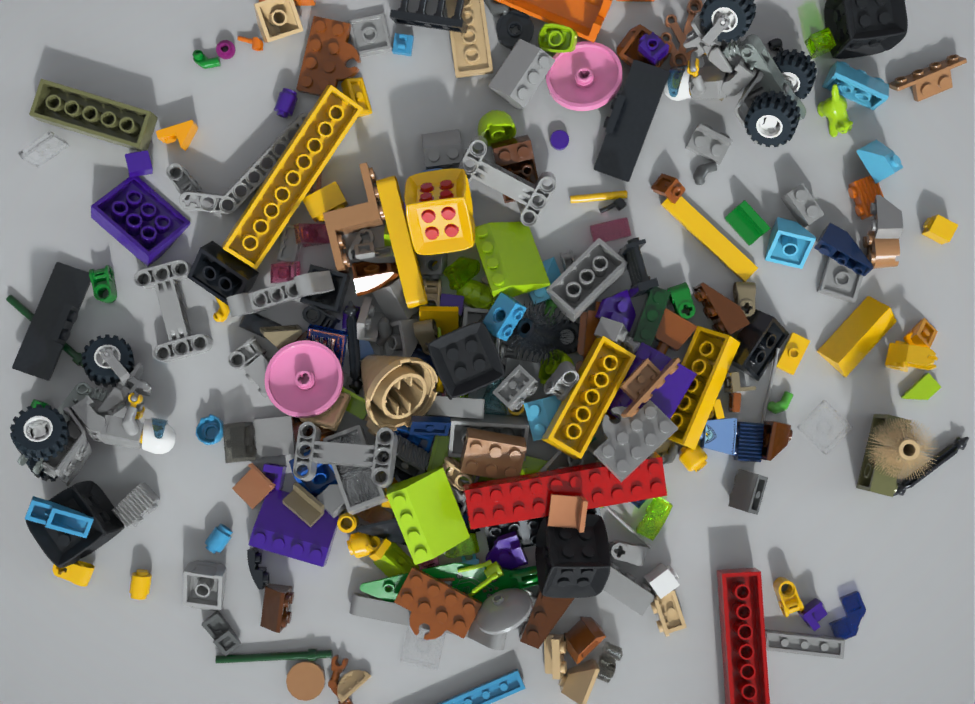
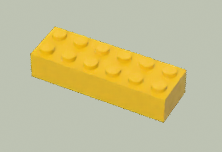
[668,326,740,450]
[541,336,636,459]

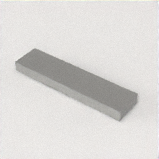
[765,629,845,659]

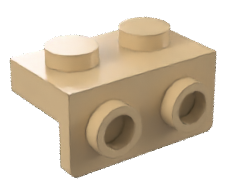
[650,590,687,637]
[544,634,567,680]

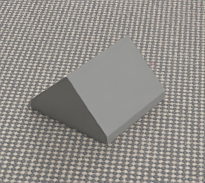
[372,276,422,323]

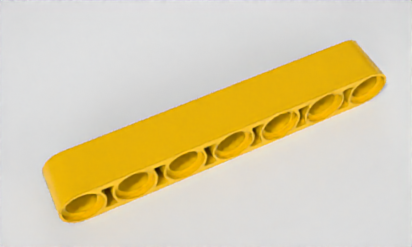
[376,175,428,309]

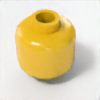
[679,444,708,472]
[347,532,375,558]

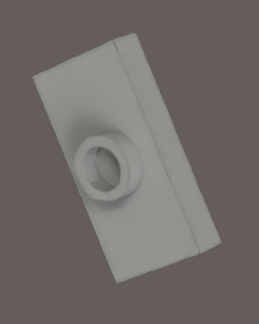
[277,223,304,265]

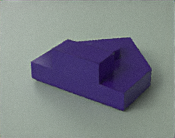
[595,290,636,332]
[485,531,528,570]

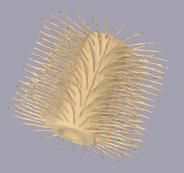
[865,418,939,480]

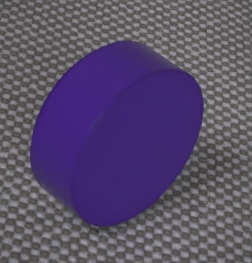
[550,130,569,150]

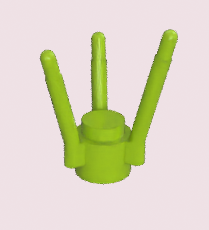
[457,560,504,597]

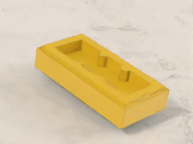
[776,332,810,375]

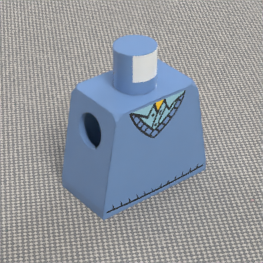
[700,418,737,455]

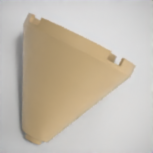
[360,355,438,431]

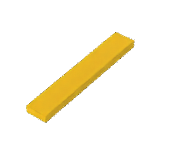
[661,196,758,282]

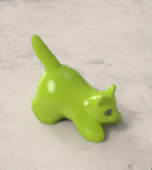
[817,84,853,137]

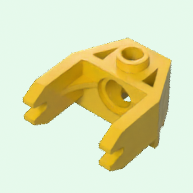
[885,341,938,372]

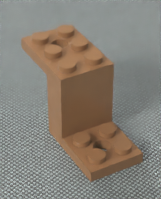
[323,162,385,273]

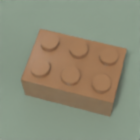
[459,428,527,479]

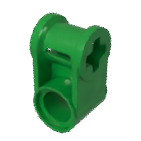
[89,265,117,303]
[667,282,696,320]

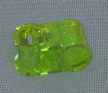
[443,256,481,290]
[443,533,480,558]

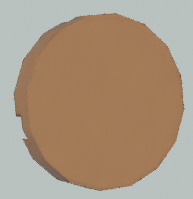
[286,661,325,701]

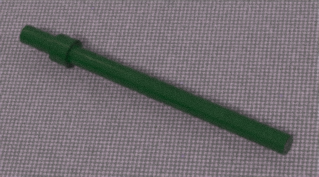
[6,295,84,368]
[215,649,333,664]

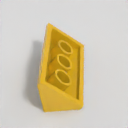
[817,296,897,377]

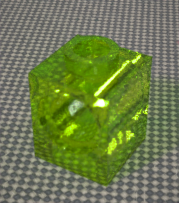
[805,27,836,59]

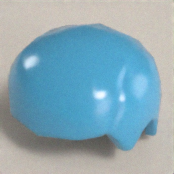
[196,414,225,445]

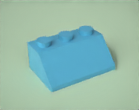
[822,61,889,110]

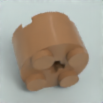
[863,230,900,269]

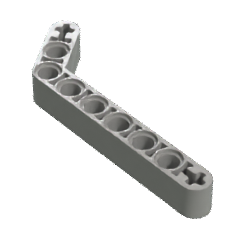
[179,113,309,214]
[349,593,507,650]

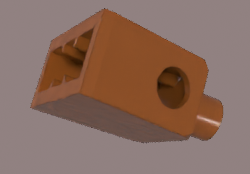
[654,308,697,354]

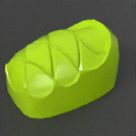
[538,23,578,53]
[456,278,494,310]

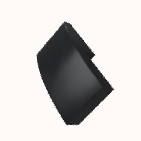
[247,548,270,590]

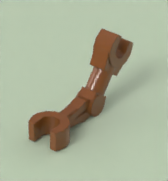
[328,655,353,704]

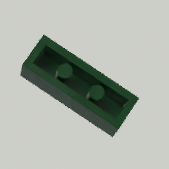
[632,287,671,347]

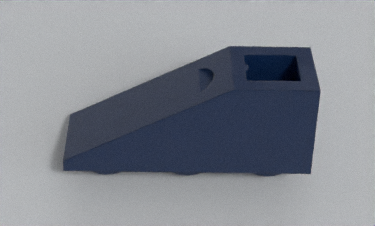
[814,223,874,277]

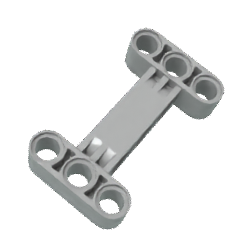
[457,136,556,226]
[134,260,213,362]
[226,271,335,317]
[293,421,398,488]

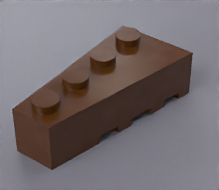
[519,587,575,649]

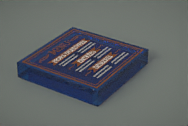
[307,324,347,367]

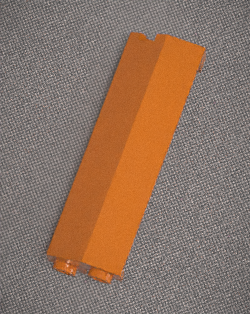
[495,0,613,43]

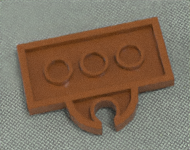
[296,16,361,96]
[394,566,482,640]

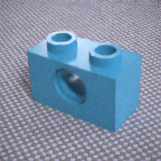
[483,292,527,341]

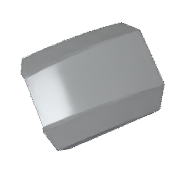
[183,560,227,611]

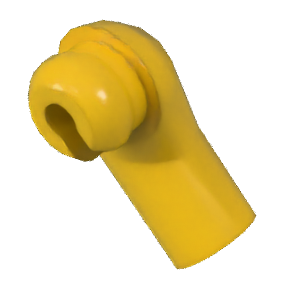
[213,297,230,322]

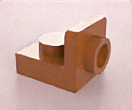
[651,173,685,204]

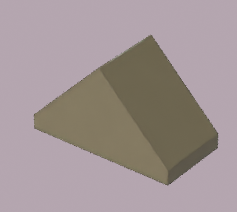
[260,325,302,350]

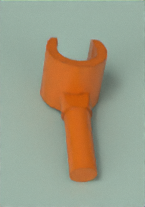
[237,36,263,51]

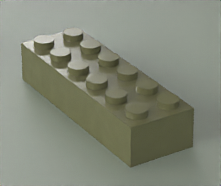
[29,79,158,151]

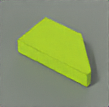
[901,373,941,400]

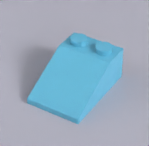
[524,395,562,441]

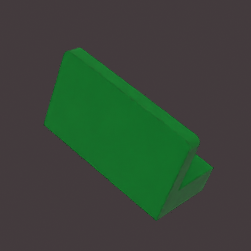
[724,200,771,246]

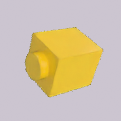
[922,214,958,245]

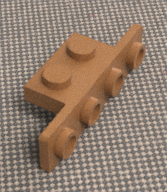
[888,55,967,102]
[620,357,681,418]

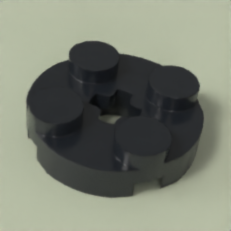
[496,10,534,49]

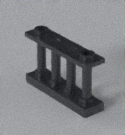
[390,0,468,33]
[618,237,659,298]

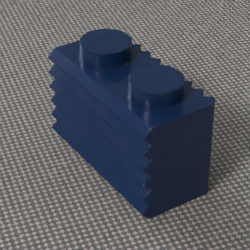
[732,421,764,462]

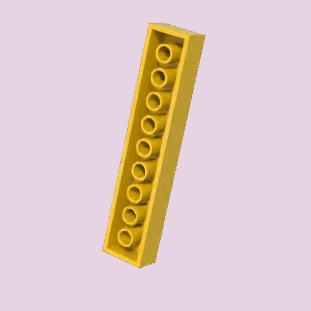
[221,85,363,270]

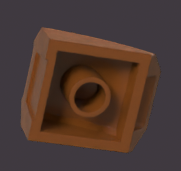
[617,24,672,68]
[351,261,399,297]
[564,617,606,664]

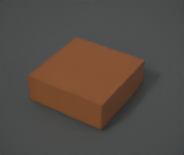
[728,393,741,412]

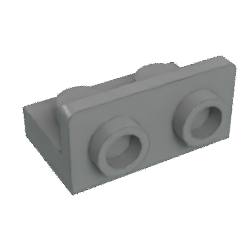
[686,124,733,165]
[357,296,383,342]
[492,364,539,411]

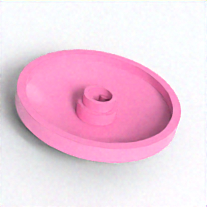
[546,41,623,111]
[265,340,344,418]

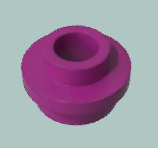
[216,40,236,59]

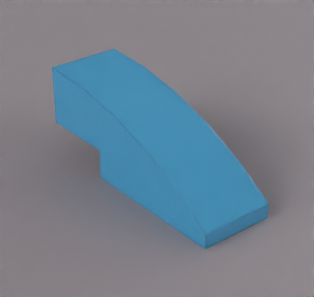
[25,496,94,538]

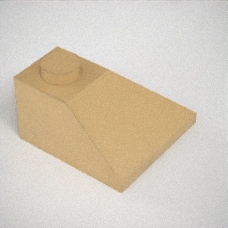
[254,0,304,43]
[558,659,600,704]

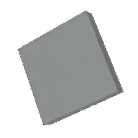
[347,13,392,58]
[817,256,863,303]
[253,416,296,458]

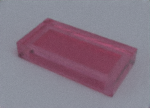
[590,217,631,243]

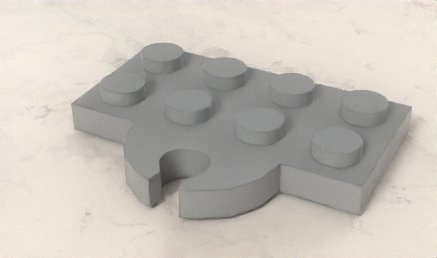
[593,400,678,482]

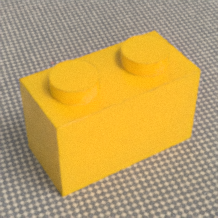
[302,181,349,222]

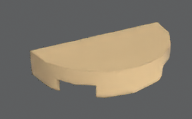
[337,670,371,704]

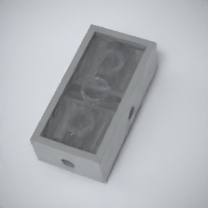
[323,424,389,515]

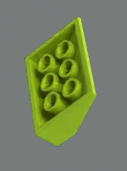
[475,222,550,302]
[386,466,470,565]

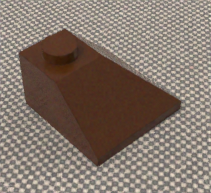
[761,421,793,461]

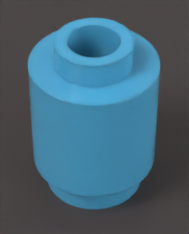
[205,524,233,554]

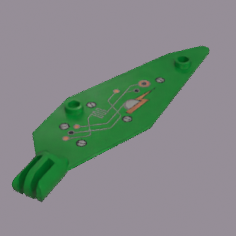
[360,562,539,603]

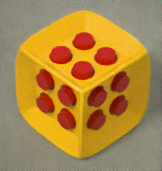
[404,168,475,255]

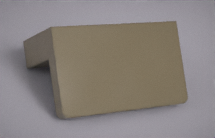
[723,372,756,392]
[282,482,324,527]

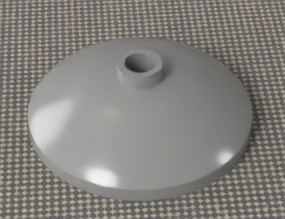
[476,588,533,635]

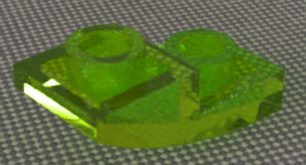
[636,497,673,541]

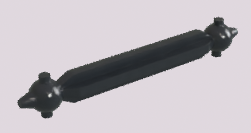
[343,301,363,394]
[893,437,969,496]

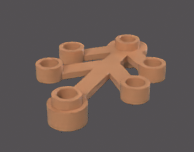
[661,0,703,71]

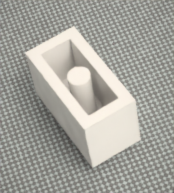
[643,563,680,599]

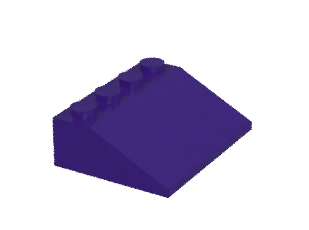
[91,176,191,267]
[607,342,697,420]
[248,488,340,567]

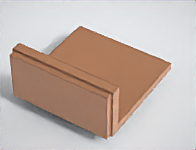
[232,463,275,509]
[547,494,588,533]

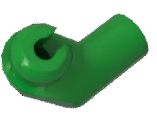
[192,50,221,69]

